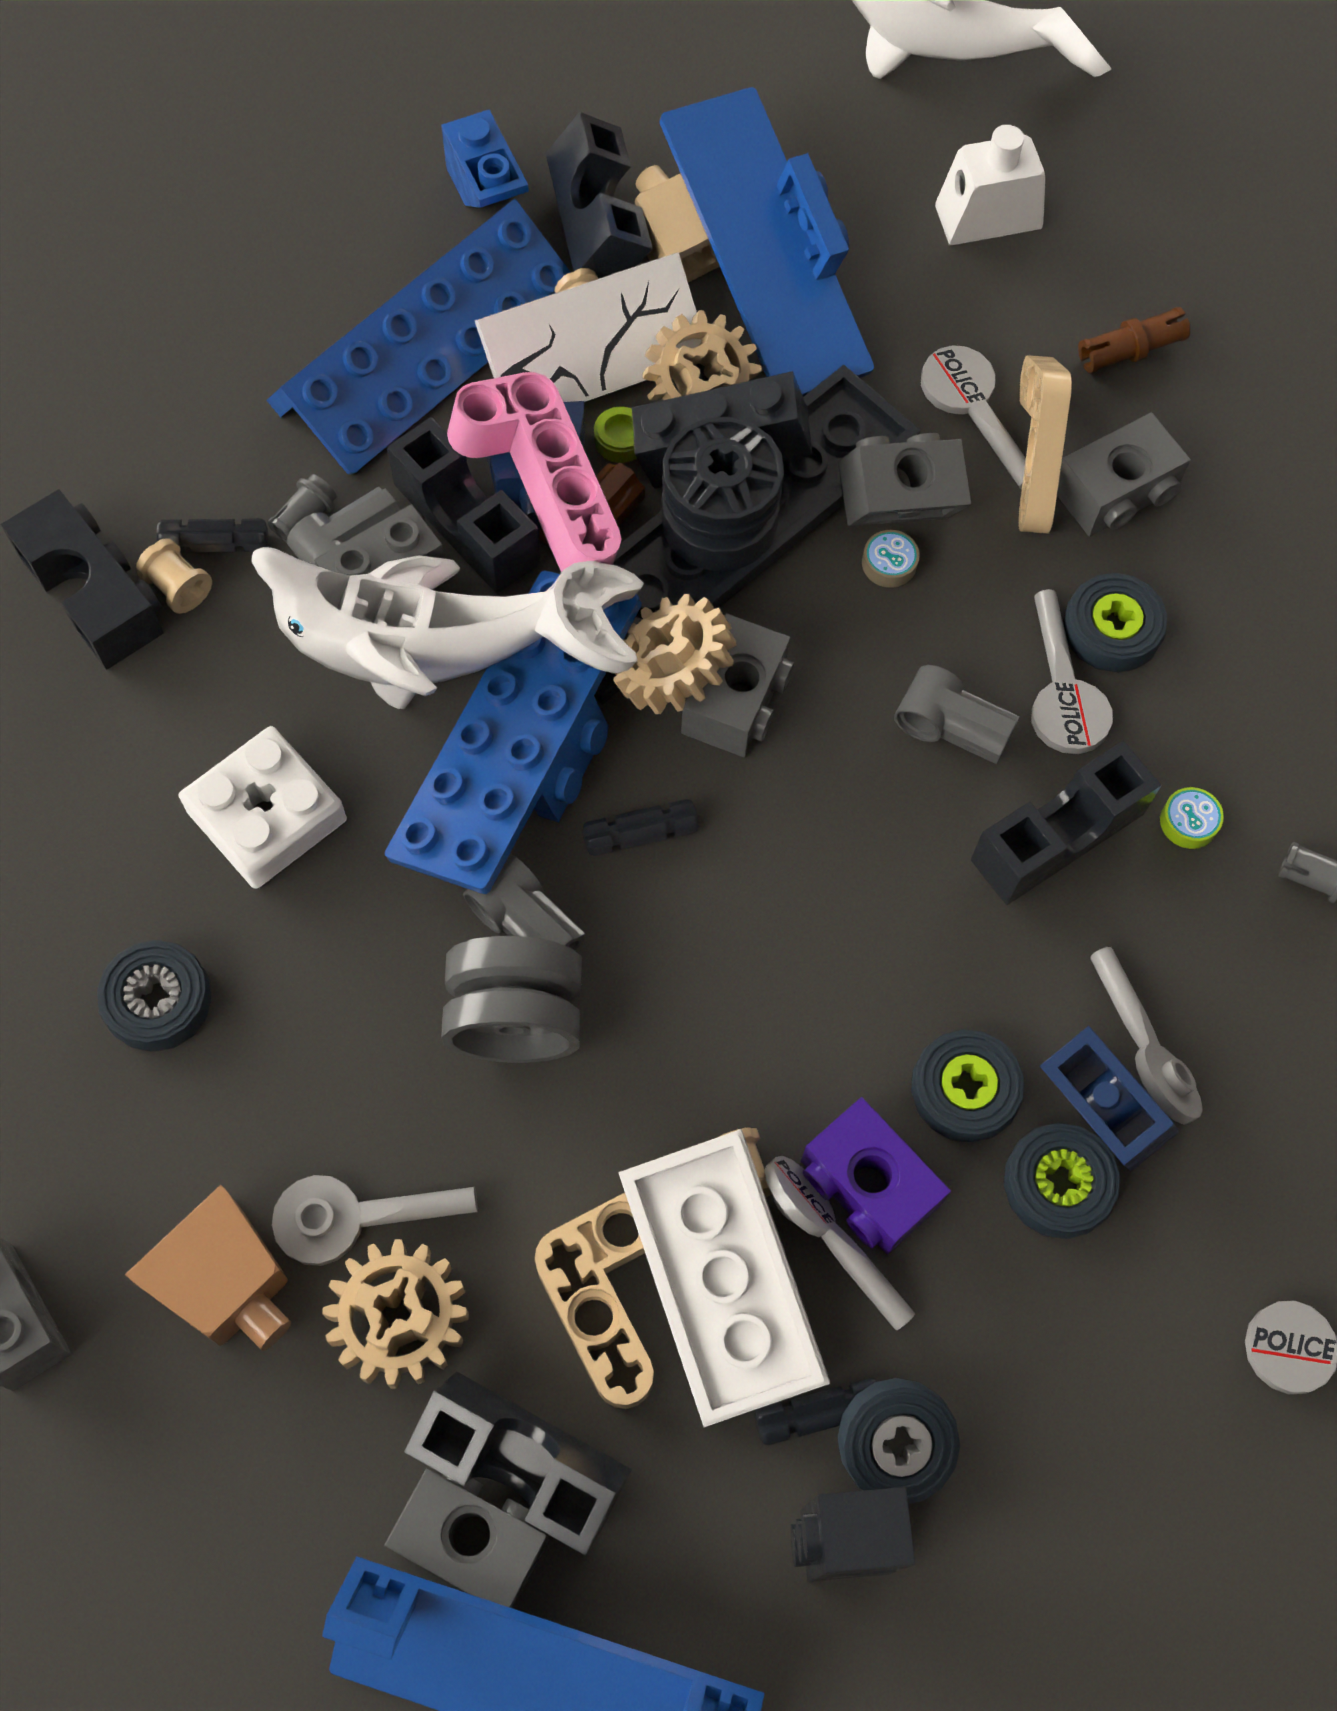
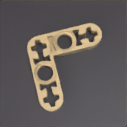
[1019,355,1072,534]
[535,1193,654,1409]

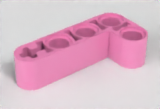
[447,372,622,572]

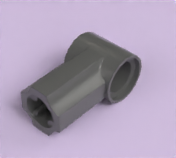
[287,487,400,565]
[894,665,1020,764]
[463,854,585,951]

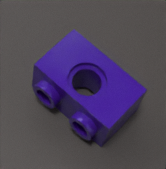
[801,1097,951,1255]

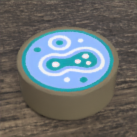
[862,530,919,588]

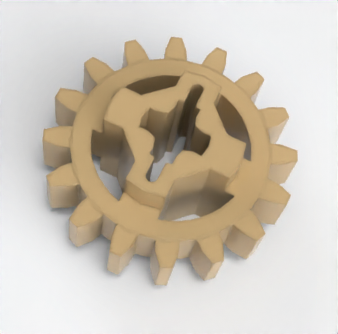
[642,310,762,401]
[613,594,736,714]
[323,1239,469,1389]

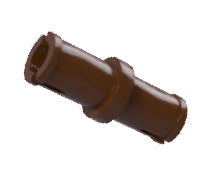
[1078,307,1190,374]

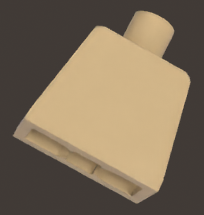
[635,165,720,282]

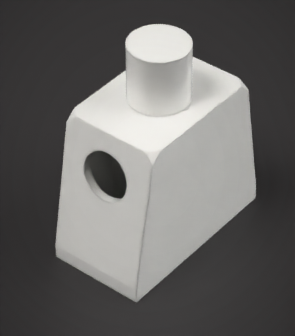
[935,125,1045,246]

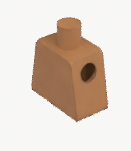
[125,1185,291,1351]

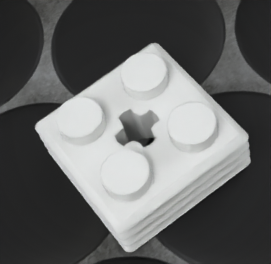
[179,726,347,889]

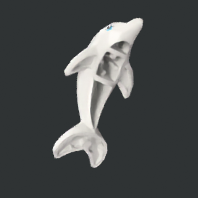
[852,0,1111,79]
[252,547,644,709]

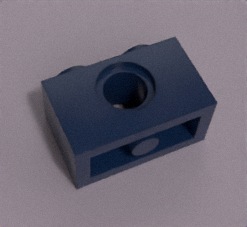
[1040,1025,1179,1172]

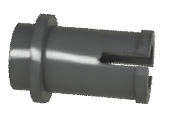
[268,474,337,543]
[1278,842,1337,904]

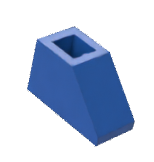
[441,110,529,208]

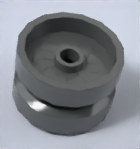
[441,936,582,1063]

